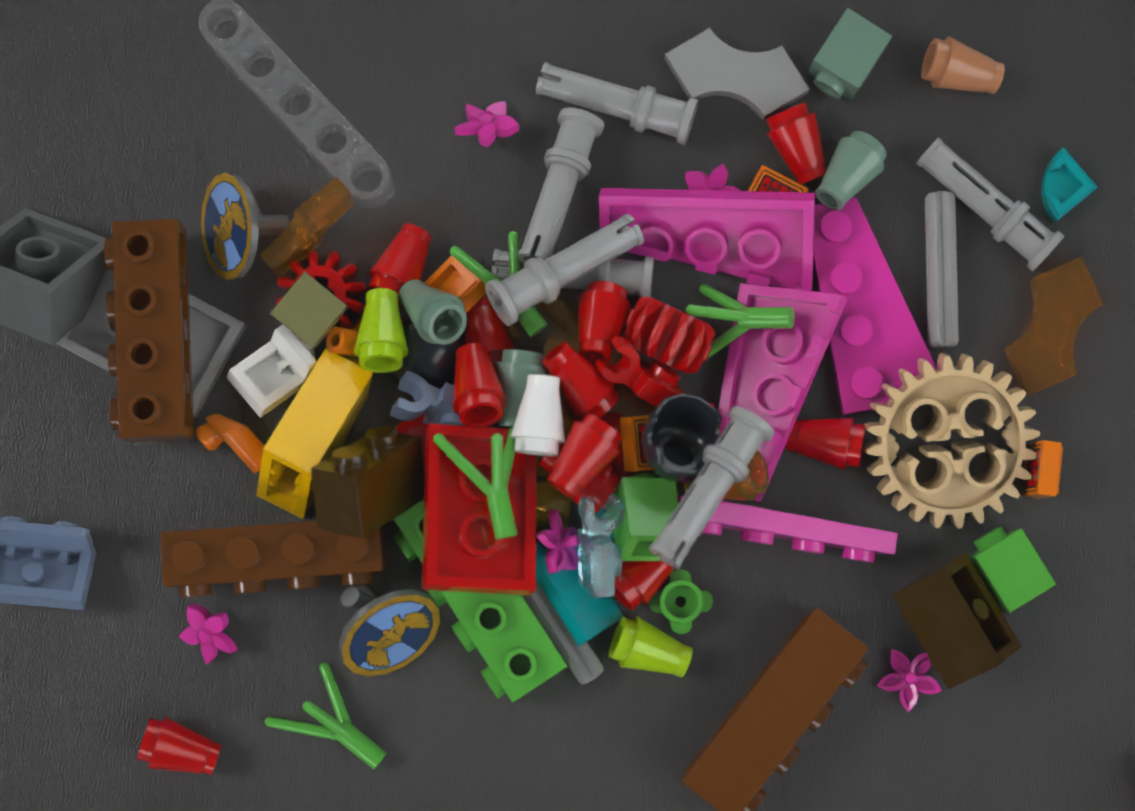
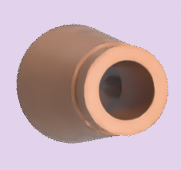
[921,37,1005,94]

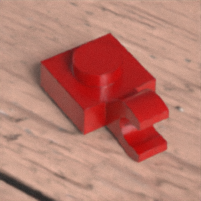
[595,336,685,407]

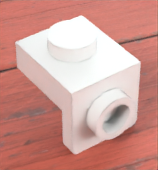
[226,324,317,418]

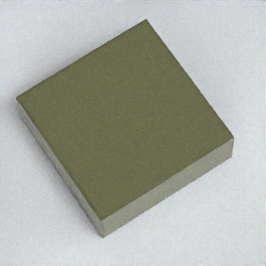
[270,272,348,349]

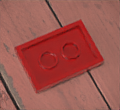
[422,423,536,595]

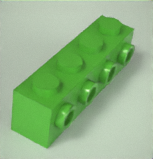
[392,499,568,703]

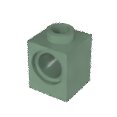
[808,8,892,101]

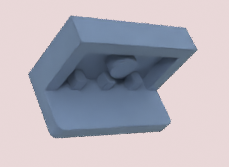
[0,516,97,611]

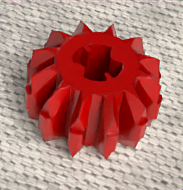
[276,250,367,339]
[621,296,715,374]

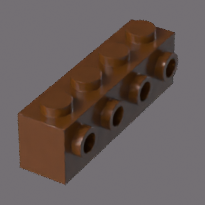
[104,219,194,443]
[160,521,388,597]
[678,607,869,811]

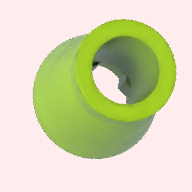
[354,288,408,373]
[608,616,693,678]

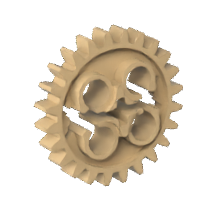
[862,353,1040,529]

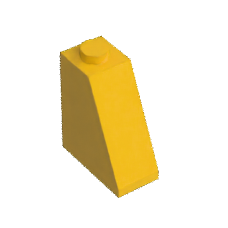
[256,348,373,520]

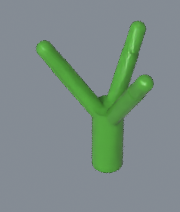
[450,231,548,338]
[686,284,795,359]
[433,427,517,540]
[264,662,387,769]

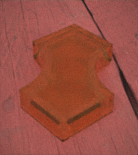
[259,176,355,277]
[1004,256,1104,397]

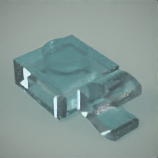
[578,494,624,598]

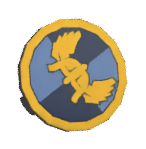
[201,172,290,280]
[338,584,440,677]

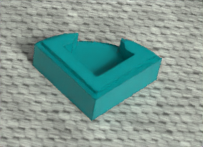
[1041,147,1098,223]

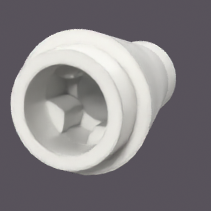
[510,374,565,456]

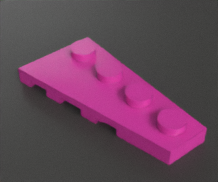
[599,188,815,291]
[813,198,937,416]
[718,283,848,503]
[678,496,898,563]

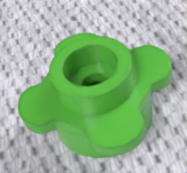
[648,569,713,634]

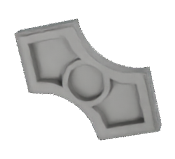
[664,28,810,120]

